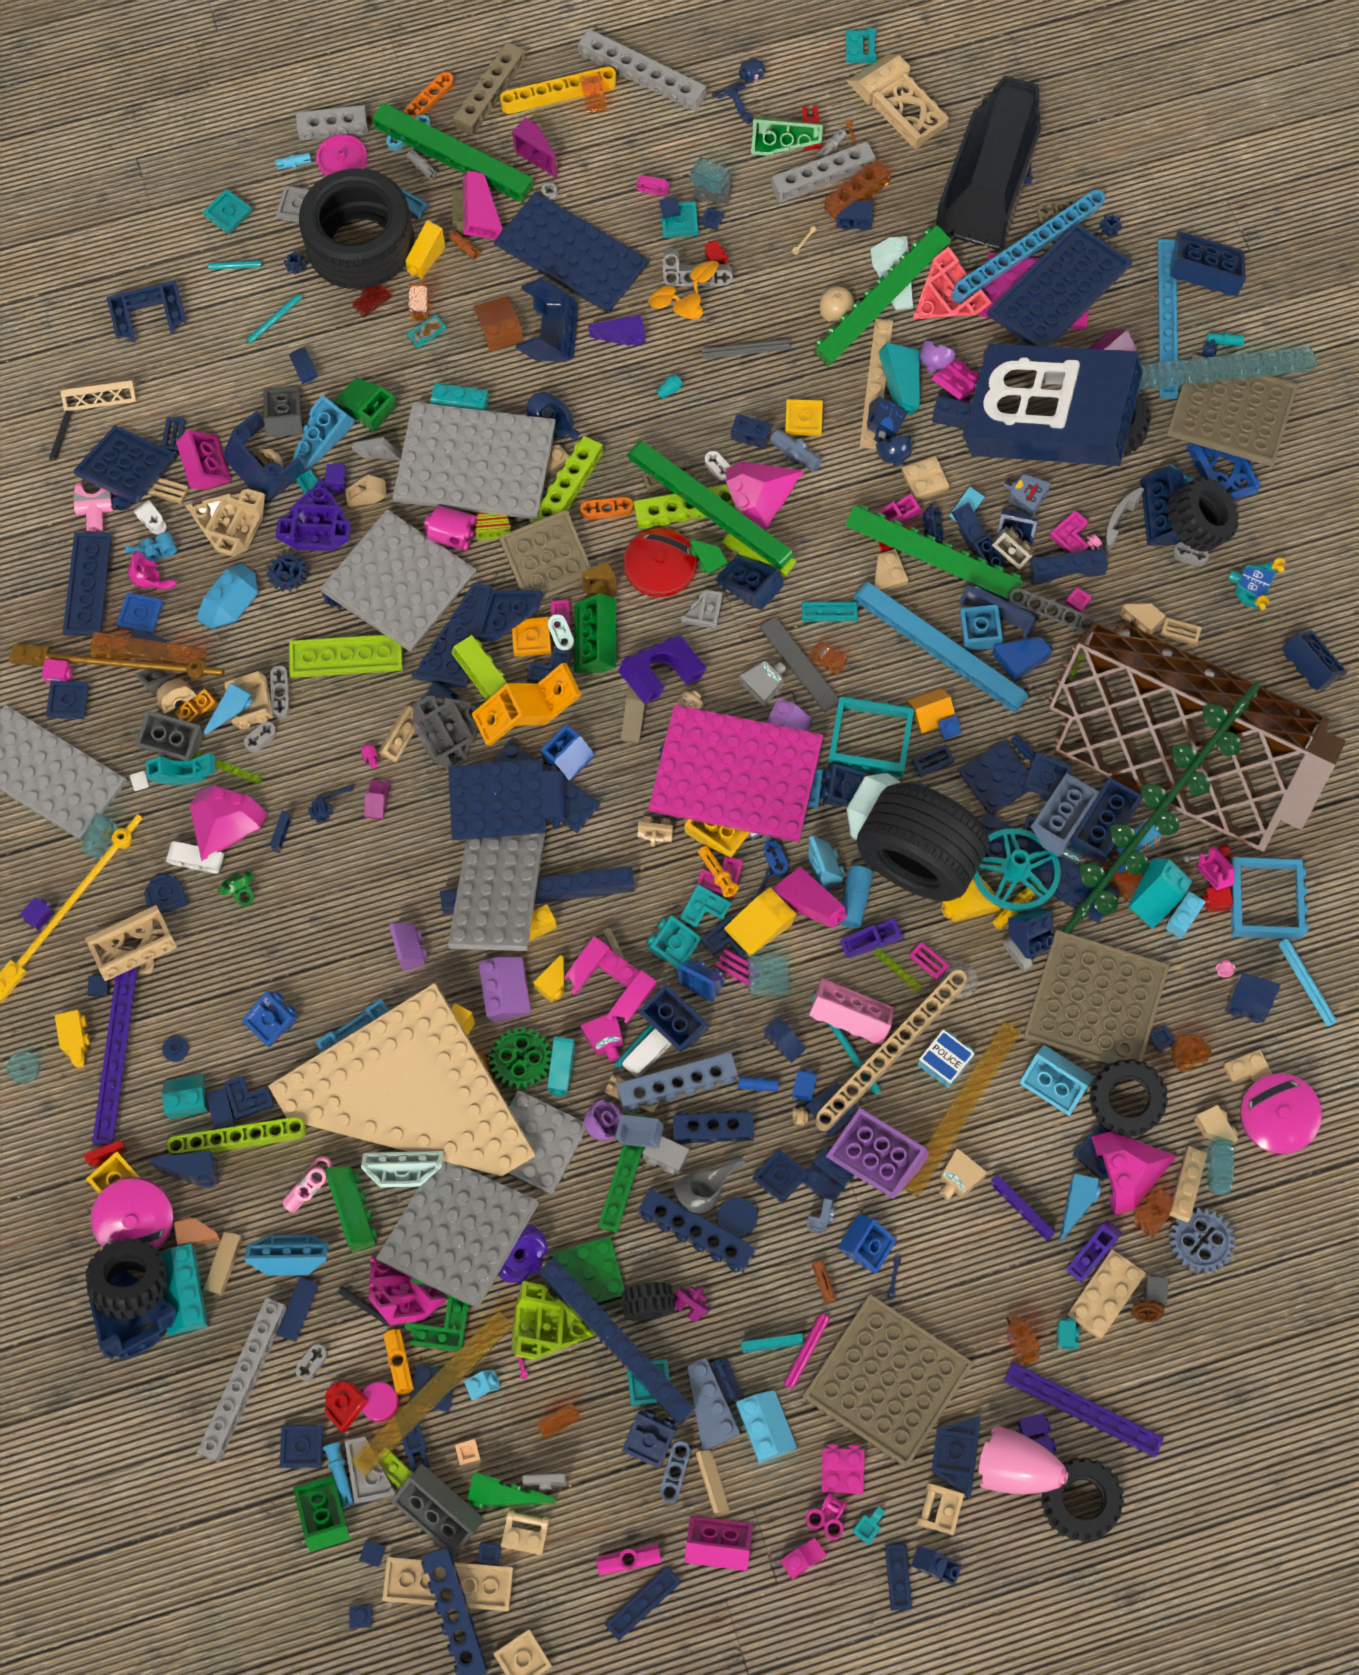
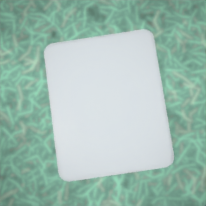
[130,771,149,791]

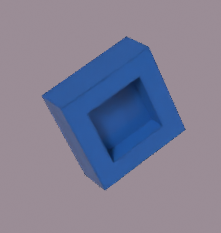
[937,715,962,740]

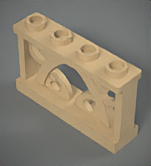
[872,73,949,150]
[85,905,177,981]

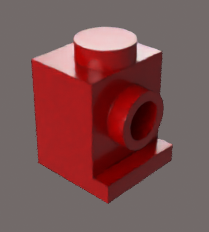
[704,240,727,265]

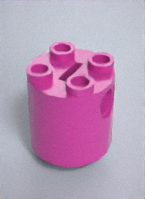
[424,505,477,551]

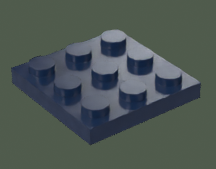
[957,740,1030,815]

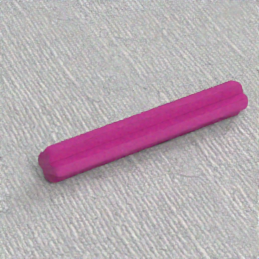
[784,1313,829,1389]

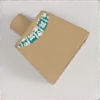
[939,1148,987,1200]

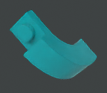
[146,753,216,785]

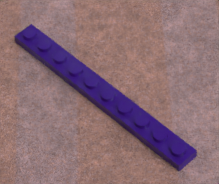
[92,966,138,1146]

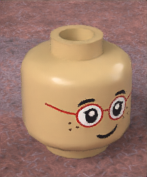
[675,690,703,709]

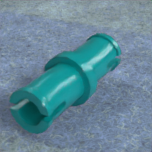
[1206,332,1244,347]

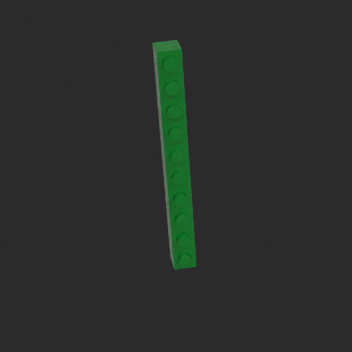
[372,103,533,204]
[813,225,951,367]
[845,504,1024,601]

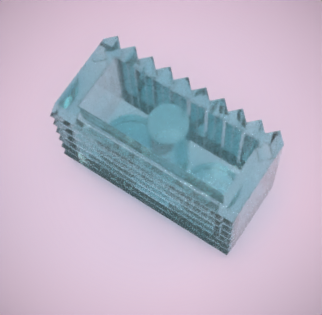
[690,156,731,194]

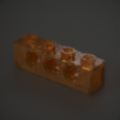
[824,159,891,221]

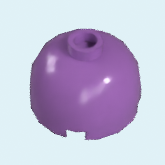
[920,341,957,374]
[584,1100,622,1141]

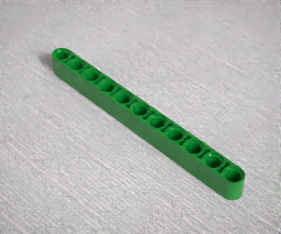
[627,440,794,570]

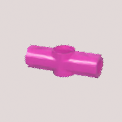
[596,1544,661,1576]

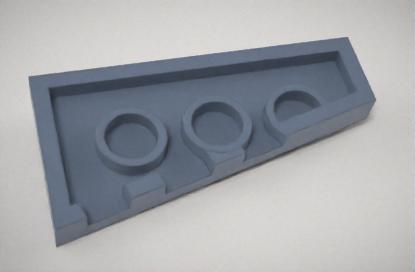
[687,1358,741,1451]

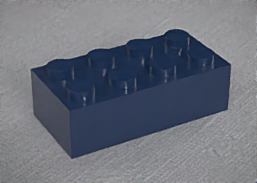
[1069,777,1142,865]

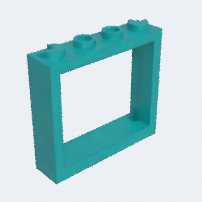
[828,696,914,778]

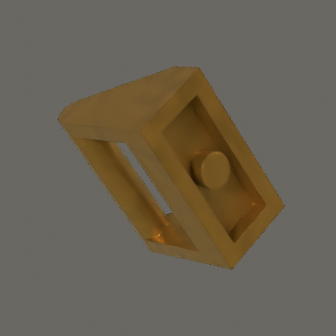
[582,561,617,596]

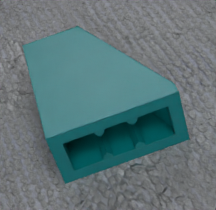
[547,1036,576,1097]

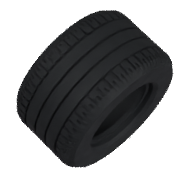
[299,168,414,289]
[857,783,990,901]

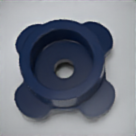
[1202,340,1218,359]

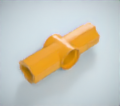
[383,1329,414,1394]

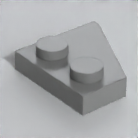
[352,437,402,461]

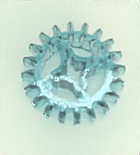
[1206,1140,1234,1195]

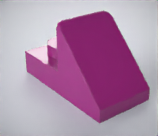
[364,780,390,820]

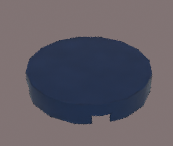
[717,1197,758,1238]

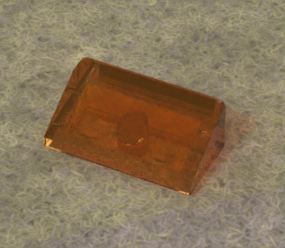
[537,1402,580,1439]

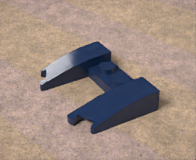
[106,280,186,342]

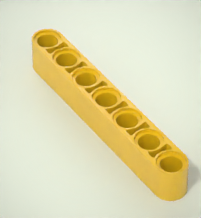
[500,67,616,114]

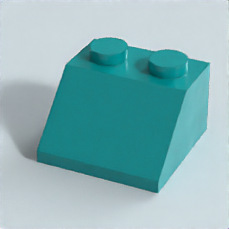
[162,1074,208,1119]

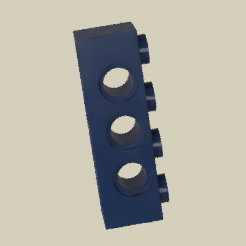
[673,1110,754,1144]

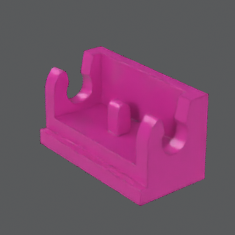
[1197,847,1235,890]

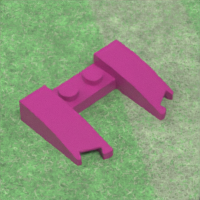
[565,936,657,1024]

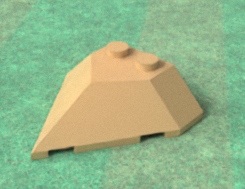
[185,489,265,557]

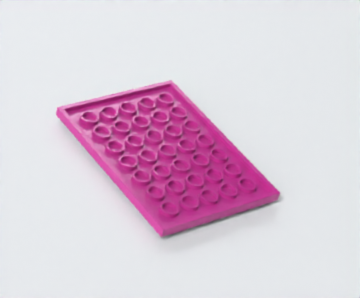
[648,704,823,842]

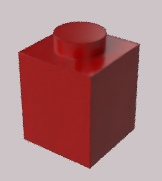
[1201,886,1233,913]

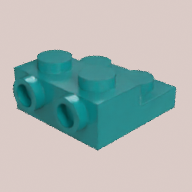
[646,915,702,969]

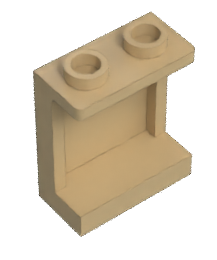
[224,671,274,729]

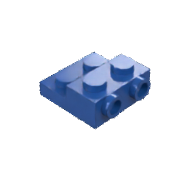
[242,991,298,1047]

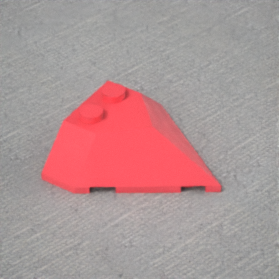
[913,247,992,319]

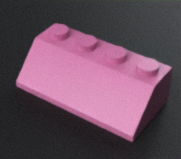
[809,978,894,1045]

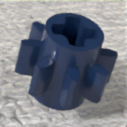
[1099,214,1122,237]
[284,252,307,275]
[308,799,333,823]

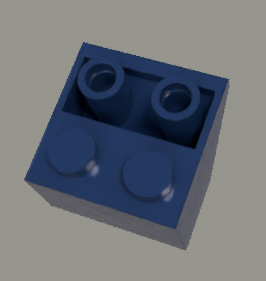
[1008,907,1054,959]

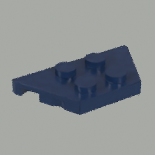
[931,1416,981,1498]

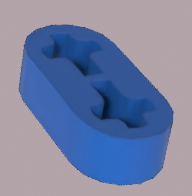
[763,841,788,877]

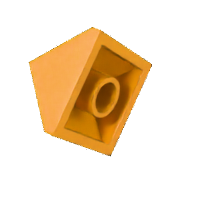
[907,688,955,734]

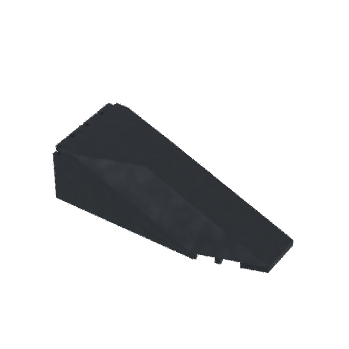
[935,76,1041,251]

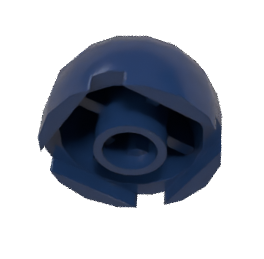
[875,435,913,467]

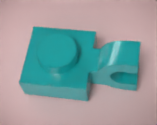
[852,1507,885,1545]

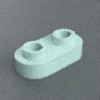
[548,615,574,651]

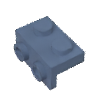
[806,1199,835,1234]

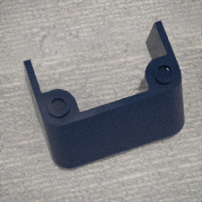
[516,277,578,362]
[223,411,307,502]

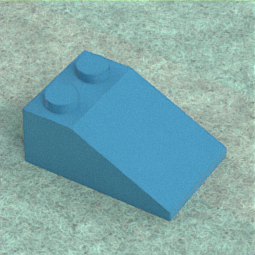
[1059,1174,1101,1242]

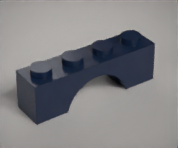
[1029,549,1108,585]

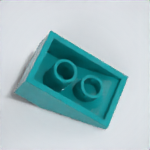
[1127,858,1192,928]

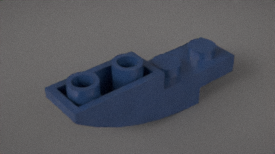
[951,503,1007,568]

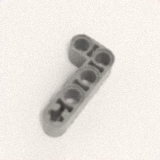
[663,248,733,286]

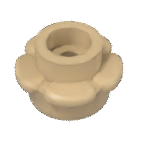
[792,1106,808,1126]

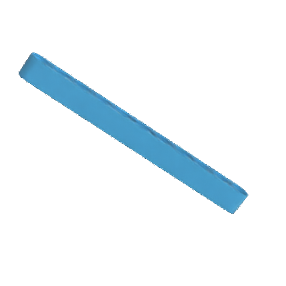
[951,190,1105,303]
[853,582,1028,712]

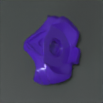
[498,1224,548,1283]

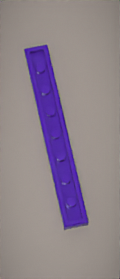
[1003,1362,1164,1458]

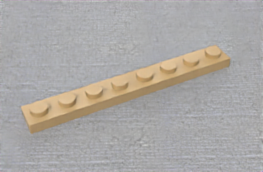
[860,319,893,449]

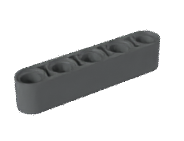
[1007,588,1095,632]

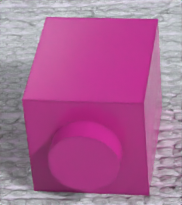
[42,659,73,684]

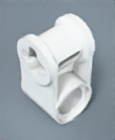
[133,500,167,535]

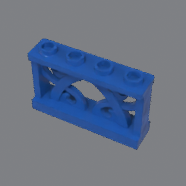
[1186,442,1260,501]

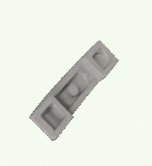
[1104,487,1144,554]

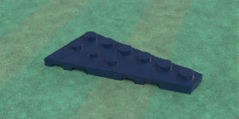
[411,583,492,689]

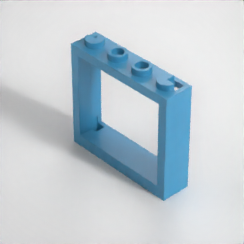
[1230,857,1308,939]

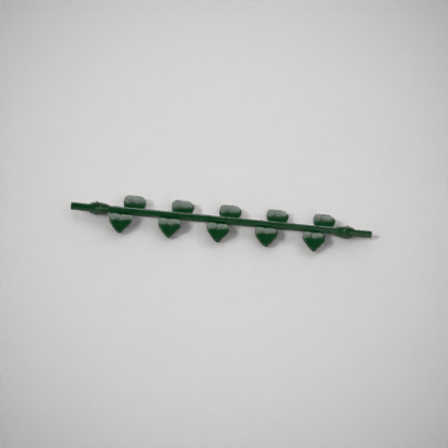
[1062,682,1261,934]

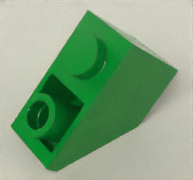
[689,540,728,576]

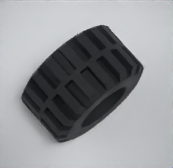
[621,1282,675,1321]

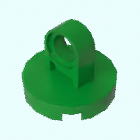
[217,869,254,906]

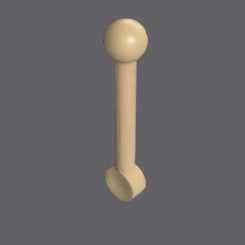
[792,226,817,255]

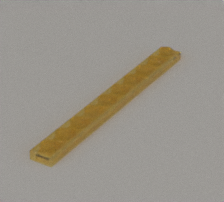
[903,1022,1021,1198]
[351,1311,514,1477]

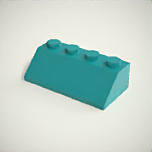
[161,1244,209,1336]

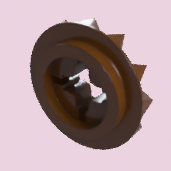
[1131,1299,1164,1322]

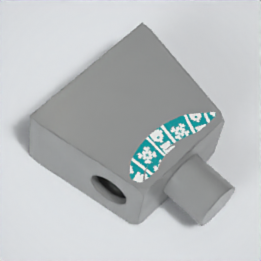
[740,661,786,707]

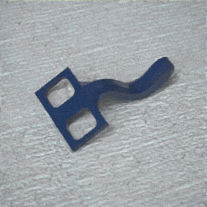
[711,81,753,124]

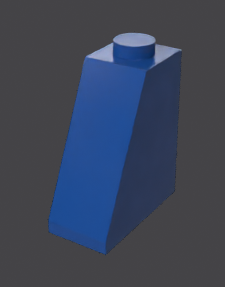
[992,637,1052,682]

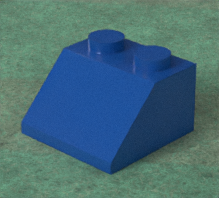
[837,1214,897,1274]

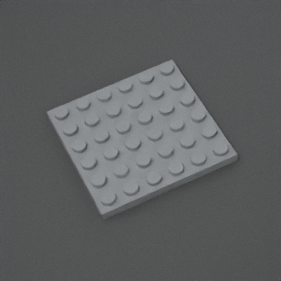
[320,510,477,652]
[376,1161,539,1309]

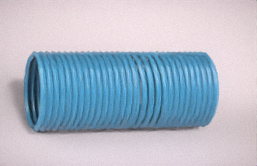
[840,866,874,928]

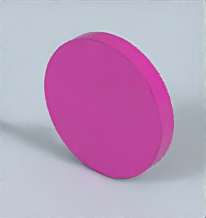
[316,135,367,176]

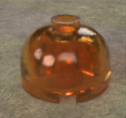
[1170,1034,1212,1072]

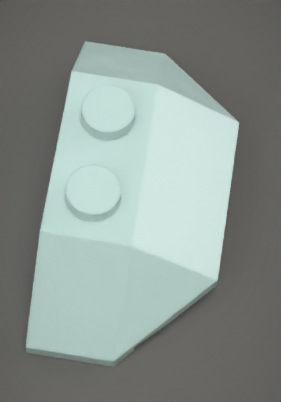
[846,773,901,840]
[361,1151,444,1187]

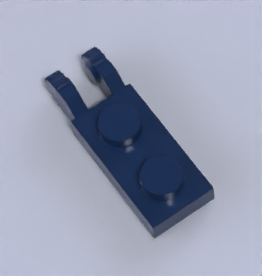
[396,1409,430,1472]

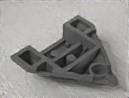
[413,696,482,770]

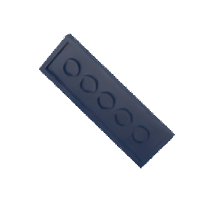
[63,532,112,636]
[491,740,600,833]

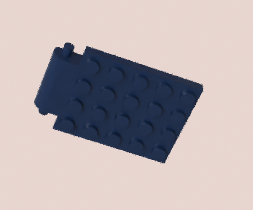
[448,759,566,841]

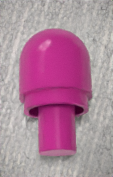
[361,744,378,769]

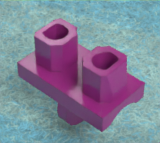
[674,1286,711,1323]

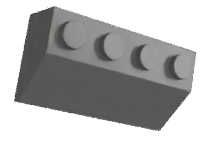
[391,1464,485,1557]

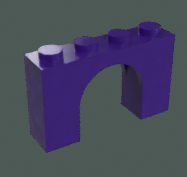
[618,635,706,704]

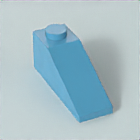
[203,682,254,734]

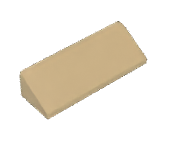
[377,705,415,763]
[203,1232,243,1296]
[696,1450,729,1516]

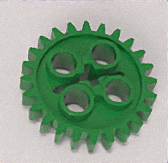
[489,1027,552,1091]

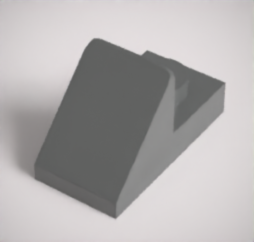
[135,669,175,696]

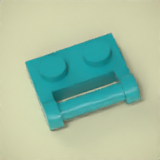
[846,28,877,63]

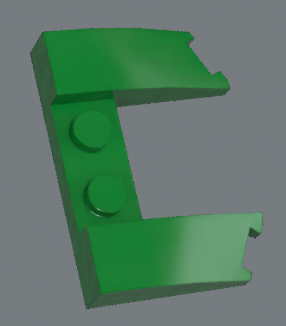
[404,1278,469,1353]

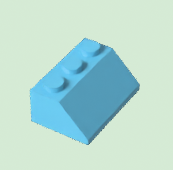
[1019,1045,1095,1116]
[736,1390,797,1464]

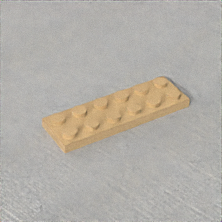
[382,1557,513,1612]

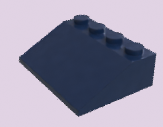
[1170,231,1246,297]

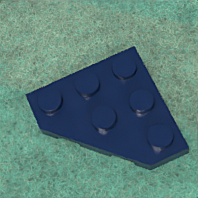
[477,590,543,641]

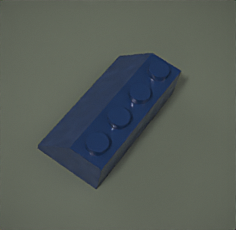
[1140,466,1185,546]

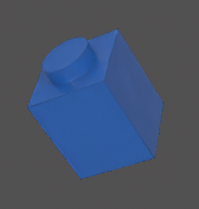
[792,1070,817,1102]

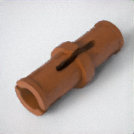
[448,230,481,260]
[811,1260,836,1304]

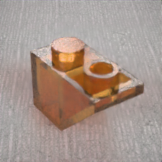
[409,282,431,321]

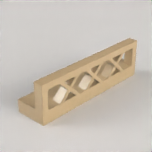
[60,377,137,411]

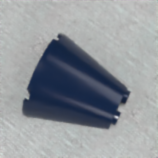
[87,1270,176,1360]

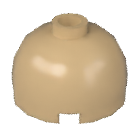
[820,286,855,323]

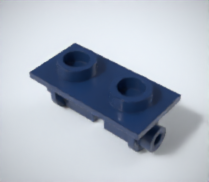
[922,504,944,544]
[710,1358,744,1403]

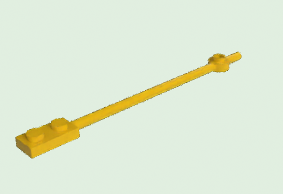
[0,814,143,1003]

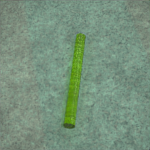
[192,752,263,784]

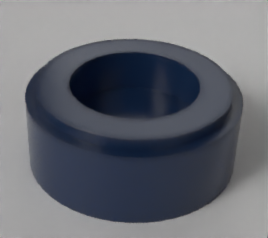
[112,496,130,511]

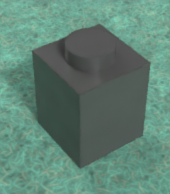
[1144,1274,1169,1307]

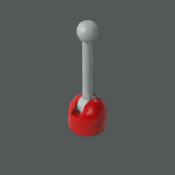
[1183,844,1230,863]

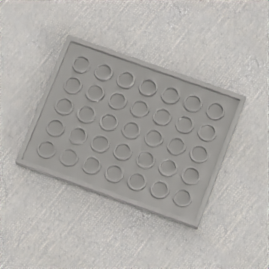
[393,402,556,520]

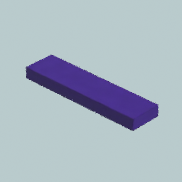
[991,1174,1055,1241]

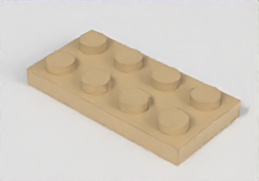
[1066,1250,1146,1340]

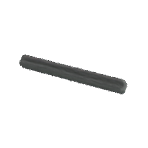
[702,339,790,359]

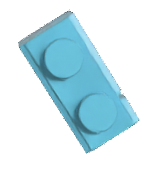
[1165,892,1205,939]

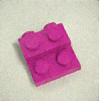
[932,359,979,400]
[821,1445,864,1495]

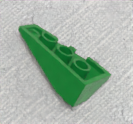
[751,116,823,156]
[468,1472,556,1509]

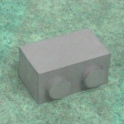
[643,1136,690,1175]

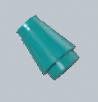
[656,374,683,399]

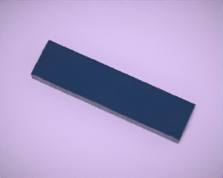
[605,1566,682,1641]

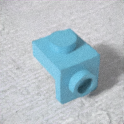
[464,1370,501,1400]

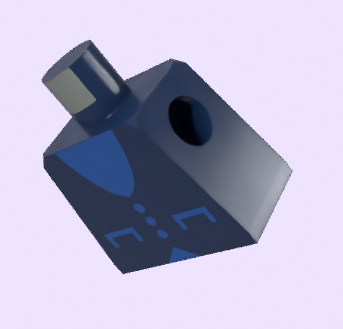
[867,396,908,442]

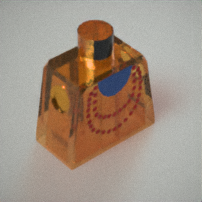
[1104,857,1145,902]
[1006,1314,1040,1366]

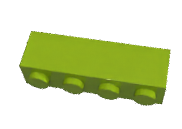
[451,635,507,701]

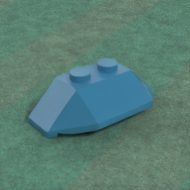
[196,563,258,630]
[245,1235,329,1276]

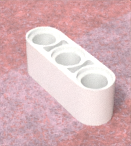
[166,842,224,874]
[622,1029,672,1078]

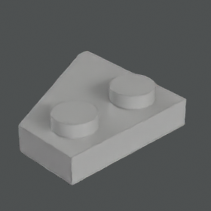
[681,590,723,629]

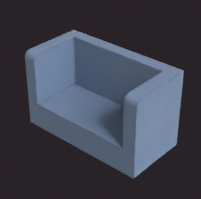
[616,1115,664,1149]

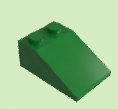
[293,1475,351,1552]

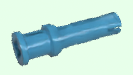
[323,1442,355,1508]

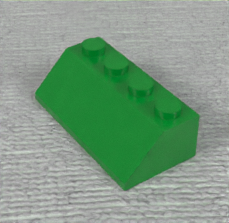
[574,593,616,673]
[325,1166,377,1253]

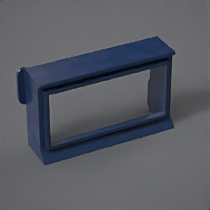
[959,584,1040,640]

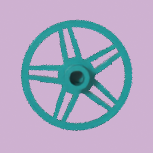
[973,828,1061,911]

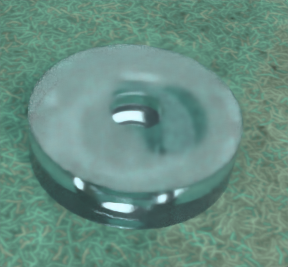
[7,1052,40,1084]

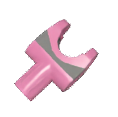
[74,482,114,533]
[282,1156,332,1213]

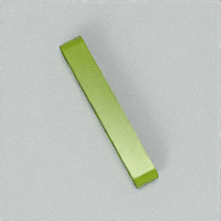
[167,1117,306,1155]

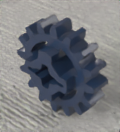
[267,552,308,592]

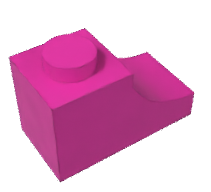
[780,1537,827,1580]

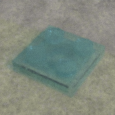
[748,955,789,996]

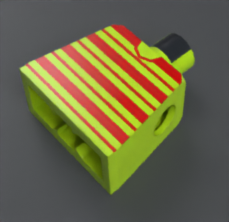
[476,512,511,541]

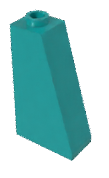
[879,343,920,415]

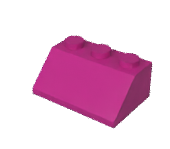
[176,430,231,490]
[684,1516,753,1571]

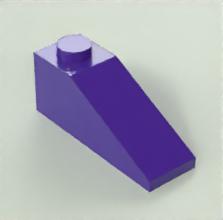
[588,315,645,346]
[1066,1220,1123,1283]

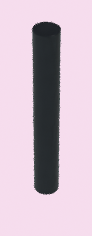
[49,410,72,461]
[337,1286,389,1326]

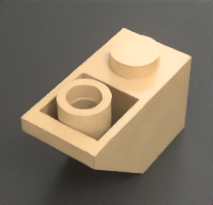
[1120,604,1166,635]
[1194,1105,1238,1146]

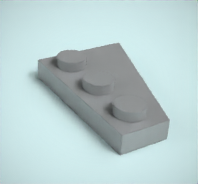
[345,1437,396,1504]

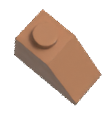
[174,1216,221,1247]

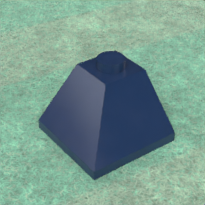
[996,508,1038,546]

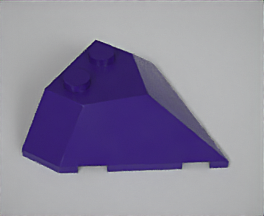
[275,478,351,551]

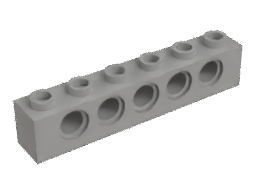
[771,141,876,203]

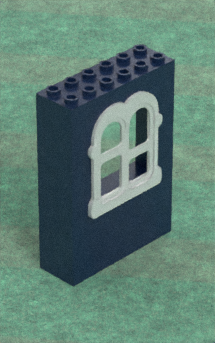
[962,343,1143,466]

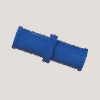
[738,1076,779,1092]

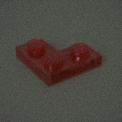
[352,284,391,318]

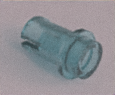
[1060,845,1083,865]

